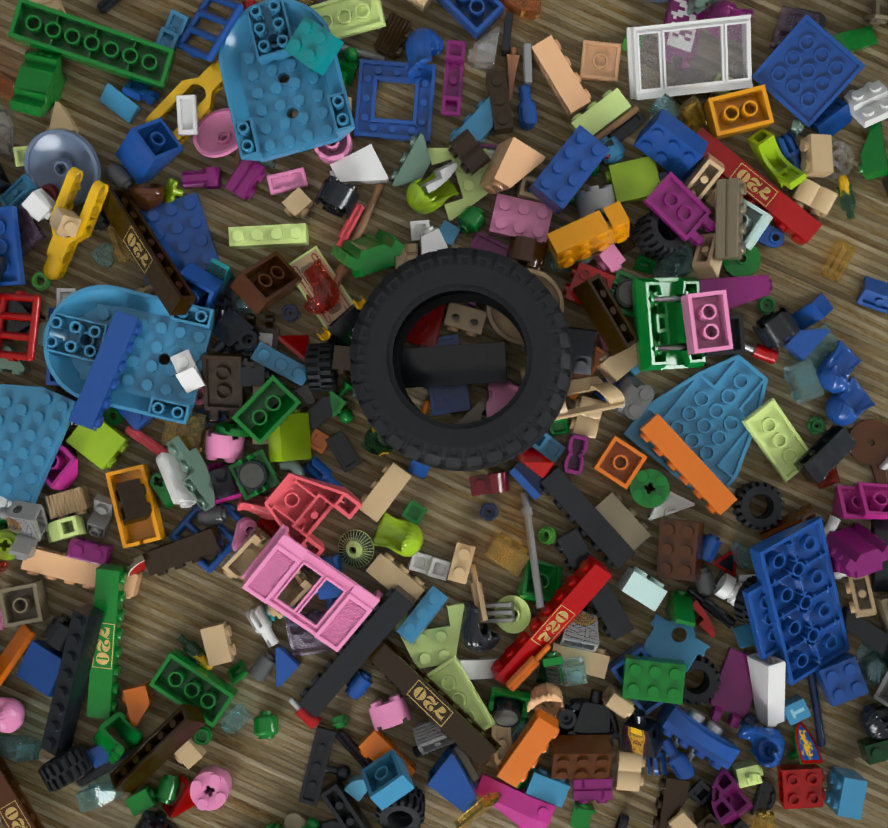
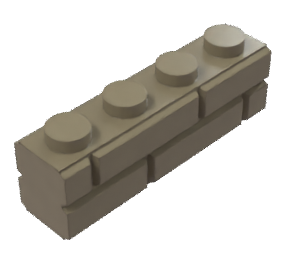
[715,178,747,261]

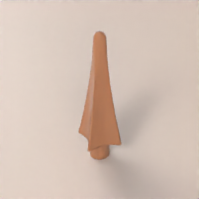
[506,47,520,102]

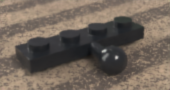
[298,726,351,807]

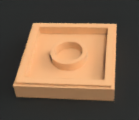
[579,40,621,84]

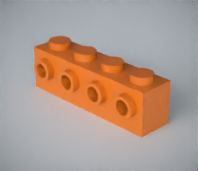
[497,708,560,788]

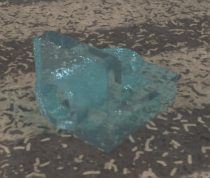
[220,703,252,735]

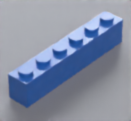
[69,310,143,431]

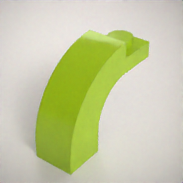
[747,128,807,190]

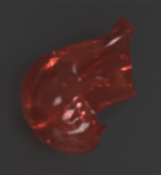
[303,259,340,314]

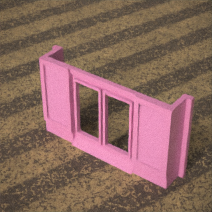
[241,524,383,652]

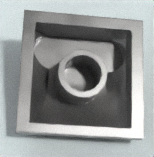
[614,372,657,422]

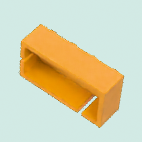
[547,201,630,269]
[105,463,166,549]

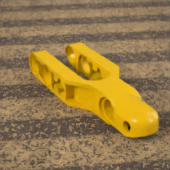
[145,59,224,145]
[43,167,109,280]

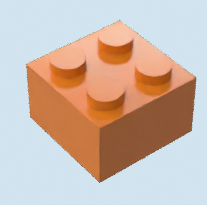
[592,435,647,489]

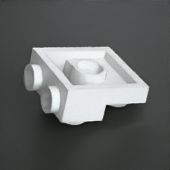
[844,80,888,128]

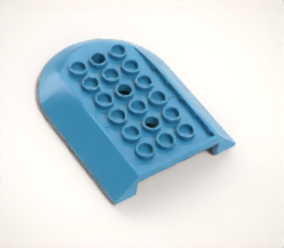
[219,0,355,162]
[43,285,214,425]

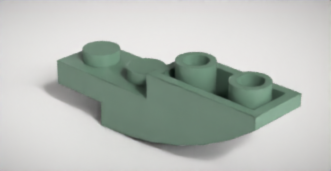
[166,436,215,512]

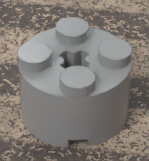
[574,184,616,219]

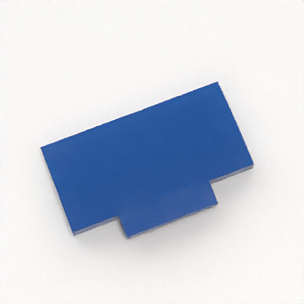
[742,516,850,686]

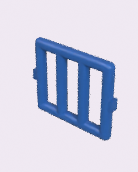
[177,0,244,62]
[169,502,250,573]

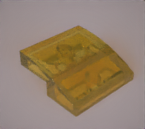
[454,792,502,828]

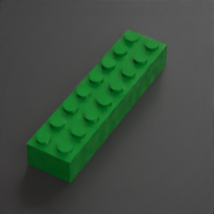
[8,0,176,92]

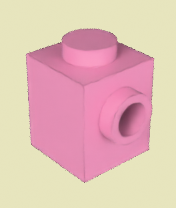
[591,244,625,273]

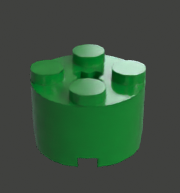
[630,469,670,509]

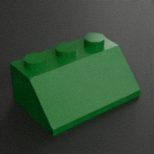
[232,375,302,445]

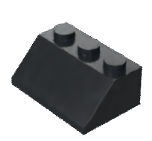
[568,327,597,375]

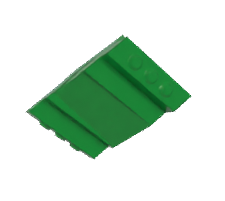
[10,48,66,117]
[330,229,405,278]

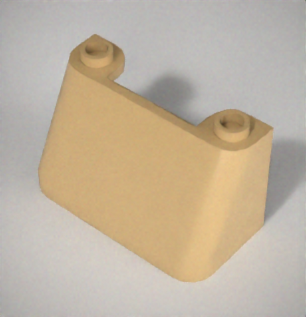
[222,527,313,619]

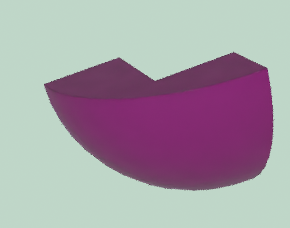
[711,768,753,825]

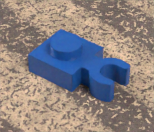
[122,80,160,106]

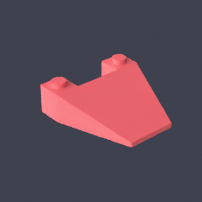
[264,472,362,556]

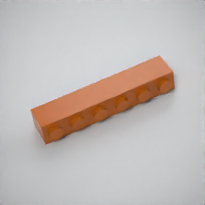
[638,413,738,515]

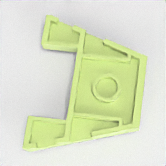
[427,148,490,221]
[395,602,464,668]

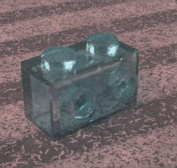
[783,359,825,403]

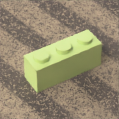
[569,88,631,136]

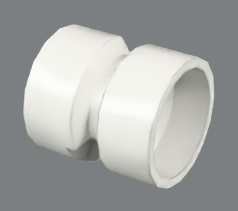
[714,573,743,606]

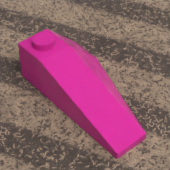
[45,445,78,491]
[476,773,556,828]

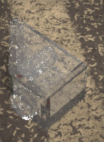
[468,27,500,72]

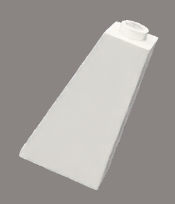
[747,653,786,727]

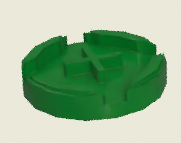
[215,422,250,437]

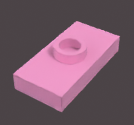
[266,167,309,195]

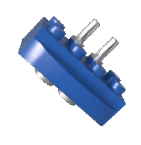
[656,703,741,770]

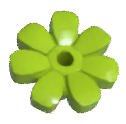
[165,178,183,203]

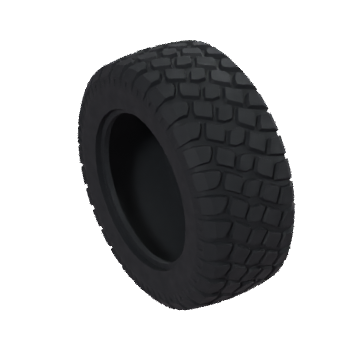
[350,247,573,471]

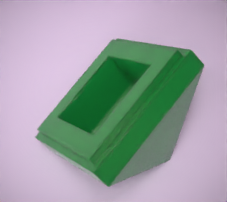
[633,254,657,274]
[227,660,248,685]

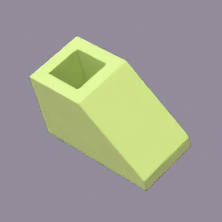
[46,515,87,543]

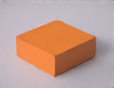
[310,428,330,454]

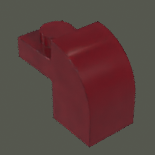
[469,471,510,496]

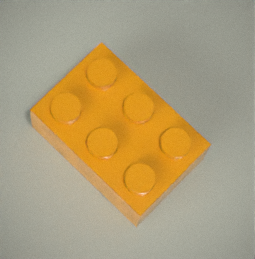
[703,84,774,140]

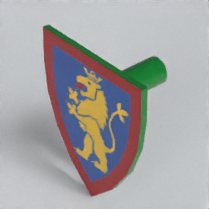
[787,721,823,764]

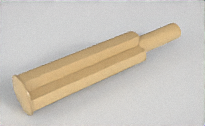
[470,564,488,623]

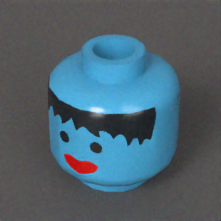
[600,136,625,165]

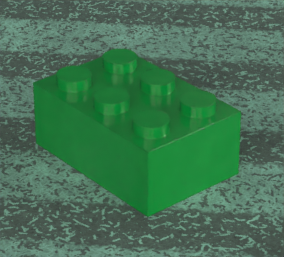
[621,654,686,705]

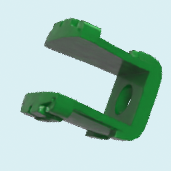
[93,712,143,764]

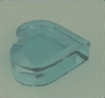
[90,242,115,268]

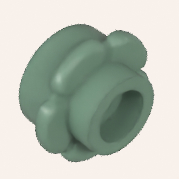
[791,118,805,136]

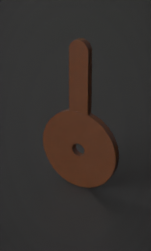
[849,419,888,484]

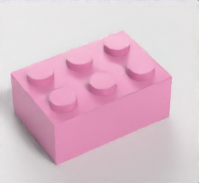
[488,193,553,245]
[681,290,733,355]

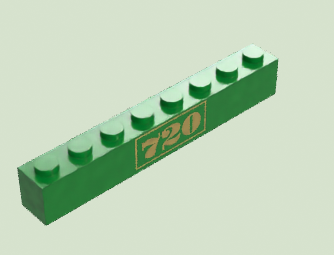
[87,563,127,719]

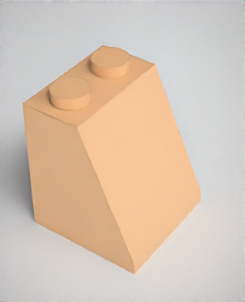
[479,137,545,194]

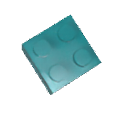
[284,15,344,76]

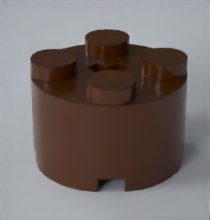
[506,236,548,270]

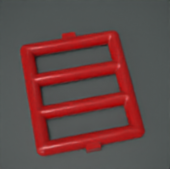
[0,291,42,362]

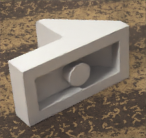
[170,349,205,393]

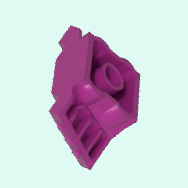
[826,522,888,578]

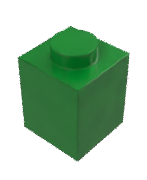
[125,783,159,817]

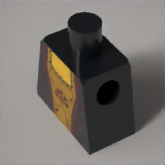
[621,709,663,759]

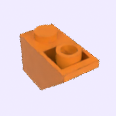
[122,681,154,728]

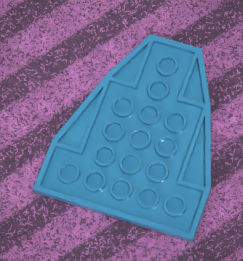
[623,354,768,499]
[0,384,77,503]

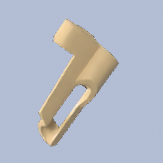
[520,367,626,421]

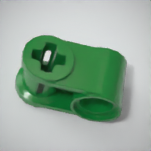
[150,472,175,509]

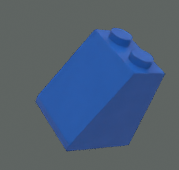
[115,117,184,185]
[16,640,63,697]
[427,744,477,813]

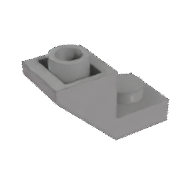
[87,494,114,540]
[8,532,47,560]

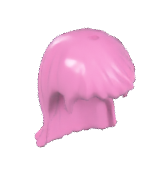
[0,697,26,733]

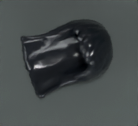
[461,601,500,652]
[859,703,888,740]

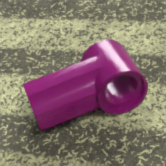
[181,167,221,189]

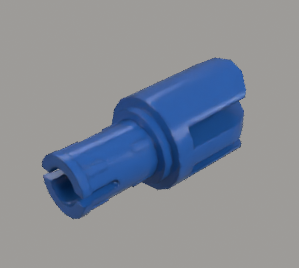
[517,85,538,131]
[775,131,802,171]
[302,456,343,487]
[662,738,694,780]
[646,749,668,775]

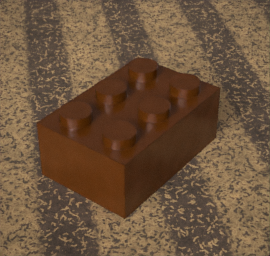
[230,251,302,315]
[656,518,704,582]
[549,735,613,780]

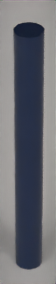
[807,672,826,747]

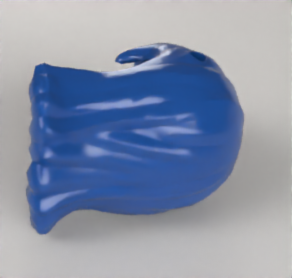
[406,28,444,80]
[816,340,861,394]
[825,377,875,426]
[737,724,785,768]

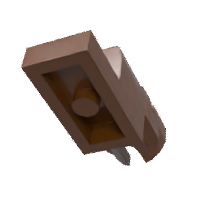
[760,503,816,540]

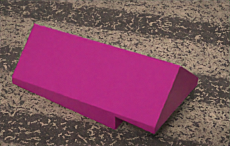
[832,482,888,520]

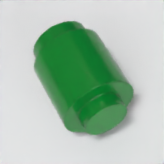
[156,774,180,805]

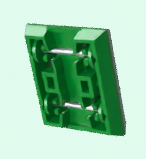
[631,277,706,371]

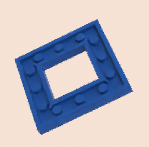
[354,59,436,143]

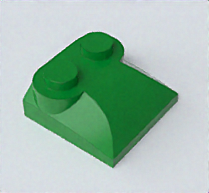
[517,558,562,605]

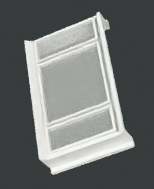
[626,14,753,100]

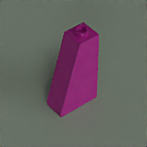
[699,275,772,309]

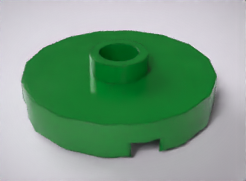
[722,245,761,277]

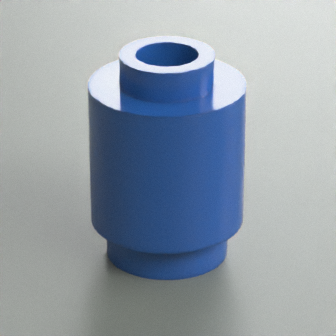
[702,533,722,563]
[345,670,373,700]

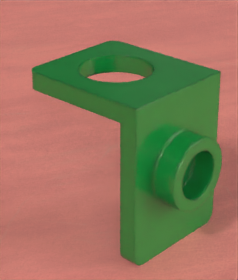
[569,801,595,828]

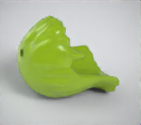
[406,168,459,214]
[373,511,424,557]

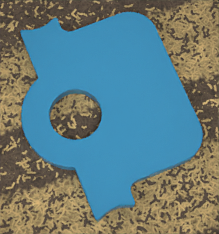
[644,614,710,673]

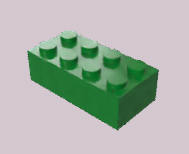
[149,648,239,728]

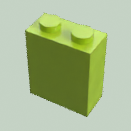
[604,156,660,205]
[268,410,312,462]
[66,418,131,470]

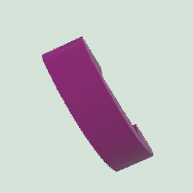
[441,40,466,117]

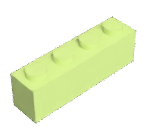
[228,223,309,250]

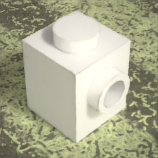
[21,188,56,222]

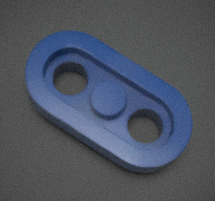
[757,225,785,248]

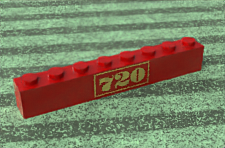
[697,127,822,245]
[491,555,612,686]

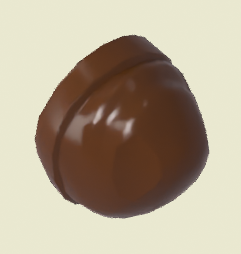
[130,183,166,211]

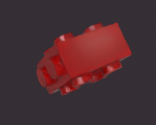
[562,262,616,308]
[777,764,825,809]

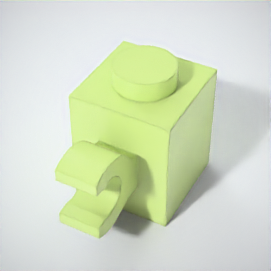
[731,759,764,788]

